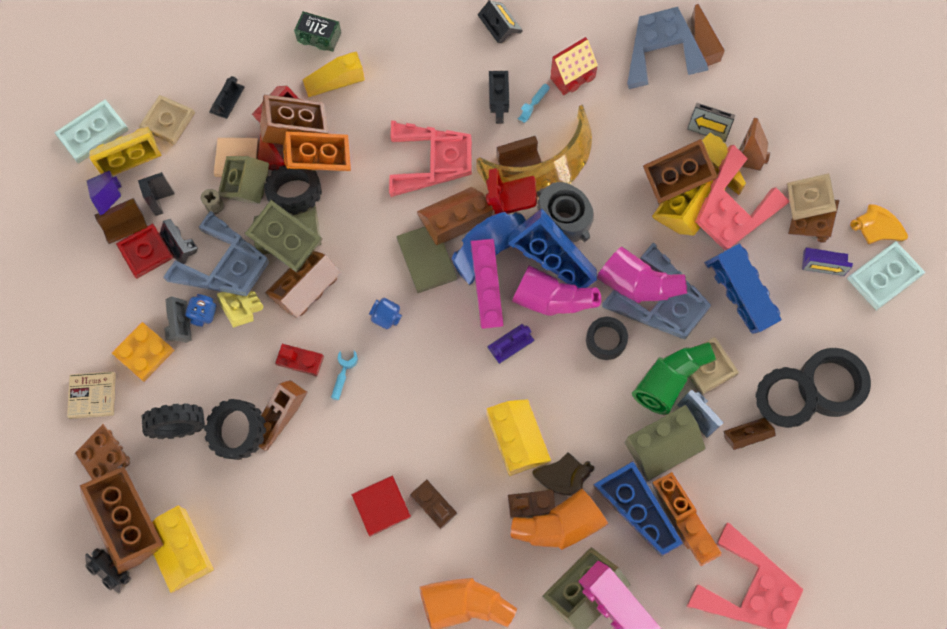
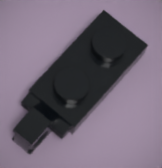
[489,71,509,124]

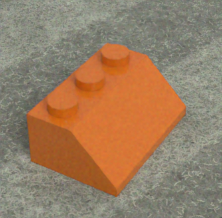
[283,131,351,171]

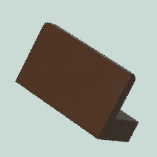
[496,136,542,177]
[95,198,147,244]

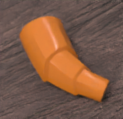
[511,488,608,550]
[419,578,517,629]

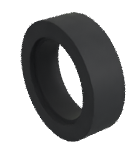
[798,348,871,417]

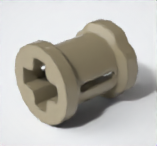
[201,189,224,214]

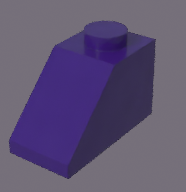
[86,170,122,215]

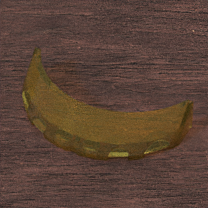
[476,104,592,197]

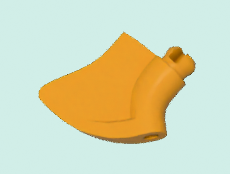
[850,204,908,244]

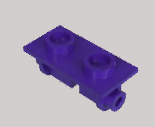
[487,323,535,364]

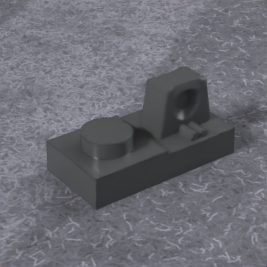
[164,296,192,343]

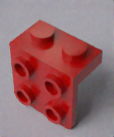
[486,168,537,214]

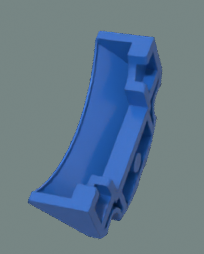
[452,212,526,285]

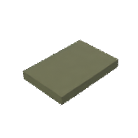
[245,200,323,273]
[396,227,457,293]

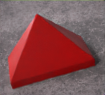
[258,134,286,171]

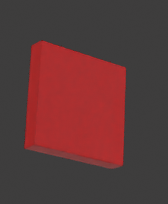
[116,223,174,279]
[351,475,412,537]

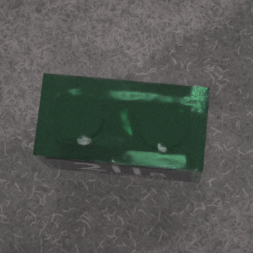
[294,11,342,52]

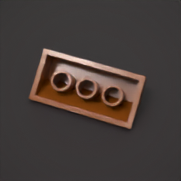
[79,466,163,574]

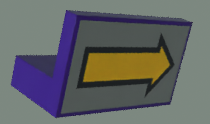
[802,247,853,276]

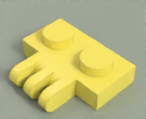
[217,291,264,328]

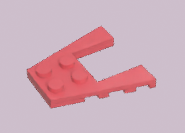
[389,120,472,197]
[695,144,790,250]
[687,523,804,629]

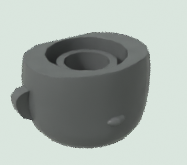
[537,182,594,243]

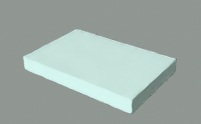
[54,99,129,164]
[847,241,926,311]

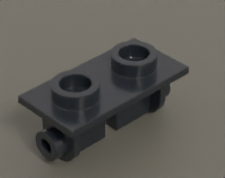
[209,76,245,119]
[85,548,131,594]

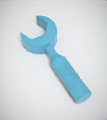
[517,84,550,123]
[331,351,358,400]

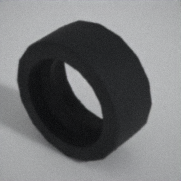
[586,316,628,360]

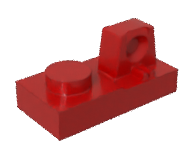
[275,343,324,376]

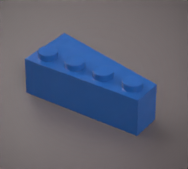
[507,208,597,288]
[704,243,782,334]
[593,461,683,557]

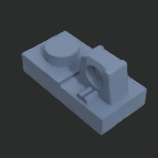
[677,390,724,438]

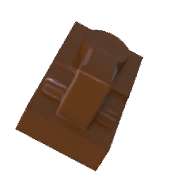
[410,479,457,529]
[508,490,555,519]

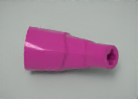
[597,246,687,303]
[511,265,601,316]

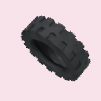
[264,165,322,215]
[755,367,819,428]
[204,399,266,460]
[141,403,205,439]

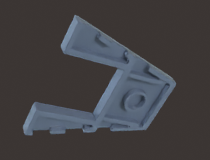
[627,7,709,89]
[163,211,269,296]
[602,243,711,340]

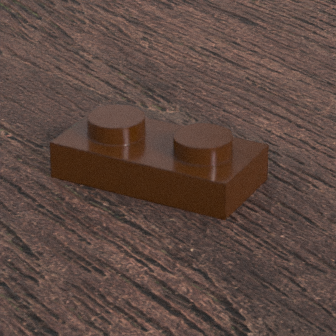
[723,418,776,450]

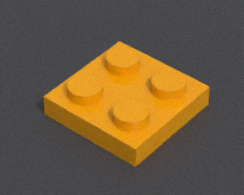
[111,322,175,382]

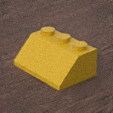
[89,127,162,176]
[652,179,726,236]
[486,399,551,477]
[152,505,214,593]

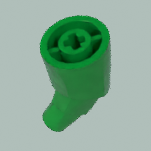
[632,342,716,415]

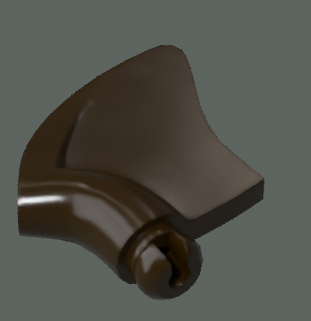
[532,452,595,496]

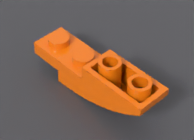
[652,472,722,566]

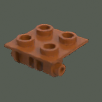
[788,200,840,243]
[75,424,130,480]

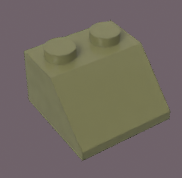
[218,156,269,204]

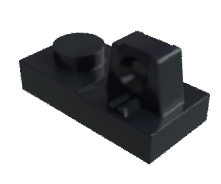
[159,219,198,264]

